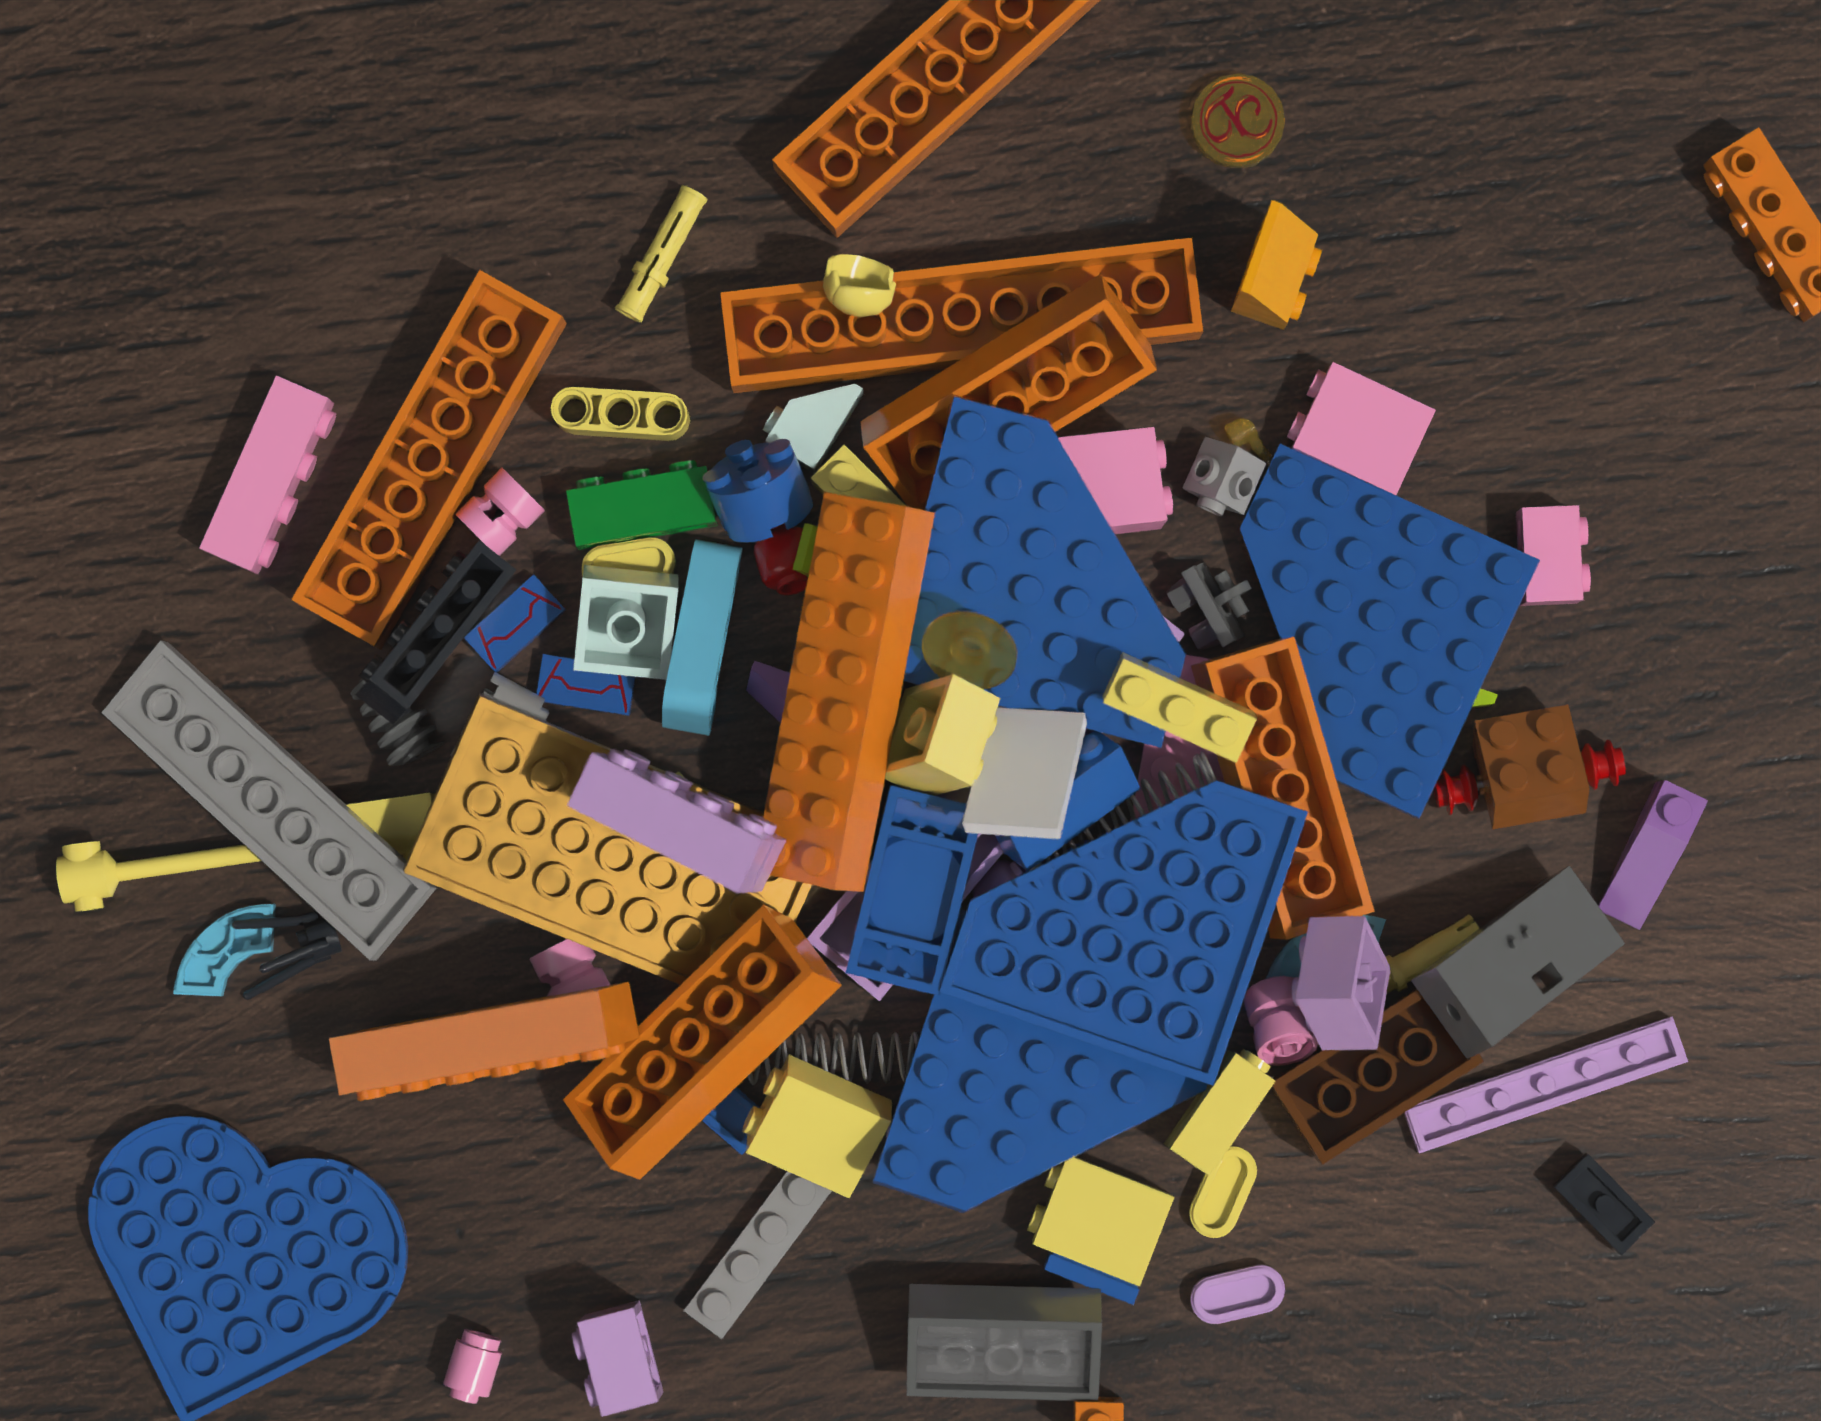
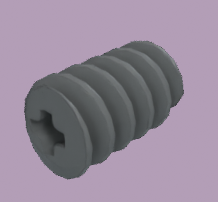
[351,679,444,766]

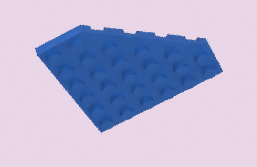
[903,396,1186,748]
[1240,444,1540,820]
[939,780,1308,1086]
[872,910,1207,1213]

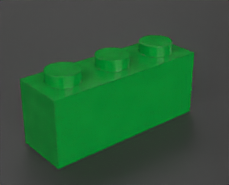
[566,460,718,551]

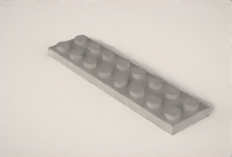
[101,640,436,961]

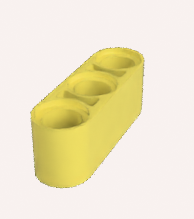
[551,387,690,441]

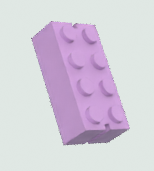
[567,749,787,893]

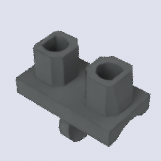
[1167,562,1252,651]

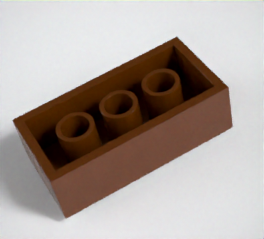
[1271,987,1484,1165]

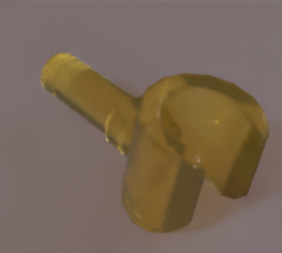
[1224,418,1274,468]

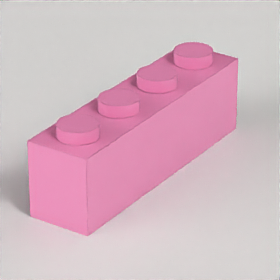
[199,376,336,575]

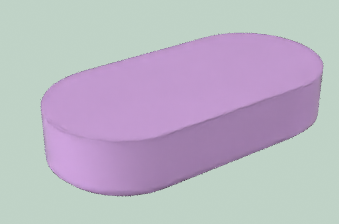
[1190,1264,1285,1324]

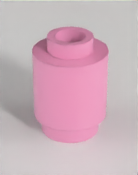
[443,1329,502,1404]

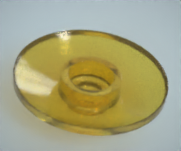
[922,611,1018,689]

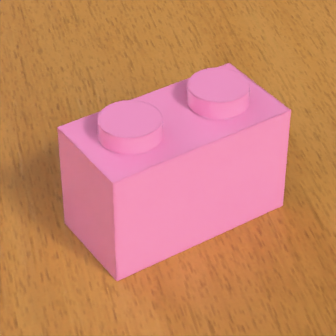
[1516,505,1591,606]

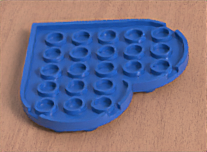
[88,1116,408,1421]

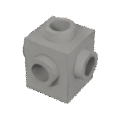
[1183,437,1266,516]

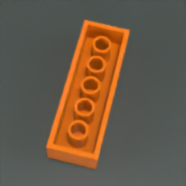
[860,274,1157,510]
[1191,637,1375,940]
[563,905,842,1180]
[329,982,639,1101]

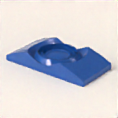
[846,786,978,996]

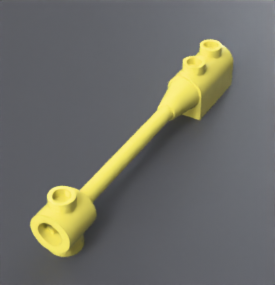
[56,793,435,912]

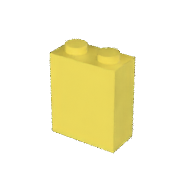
[1164,1049,1275,1176]
[742,1055,892,1198]
[1027,1157,1174,1286]

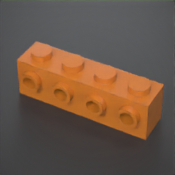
[1703,127,1821,323]

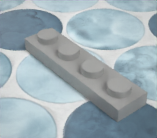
[684,1171,831,1339]

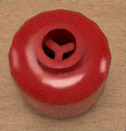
[753,523,808,595]

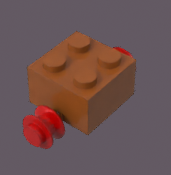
[1434,704,1626,830]

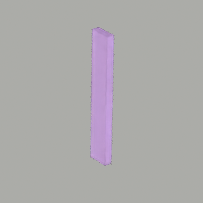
[1404,1016,1688,1153]

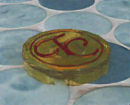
[1191,73,1285,168]

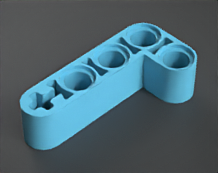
[662,539,742,736]

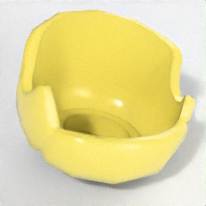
[823,254,896,317]

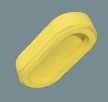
[581,538,676,576]
[1189,1146,1257,1238]

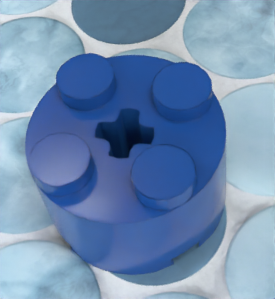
[703,439,813,542]

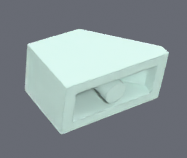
[763,384,863,474]

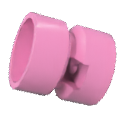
[455,468,545,556]
[530,939,610,996]
[1243,976,1318,1066]

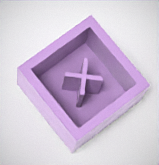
[1292,916,1391,1050]
[572,1300,663,1417]

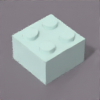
[574,565,678,680]

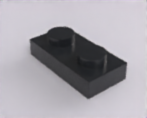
[1552,1153,1655,1255]

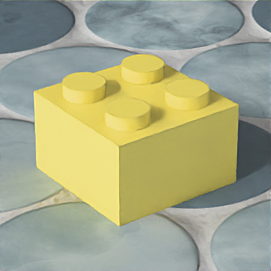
[885,674,1000,796]

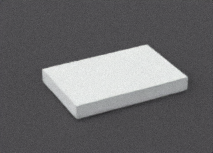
[963,707,1087,839]

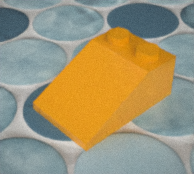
[1231,200,1322,330]

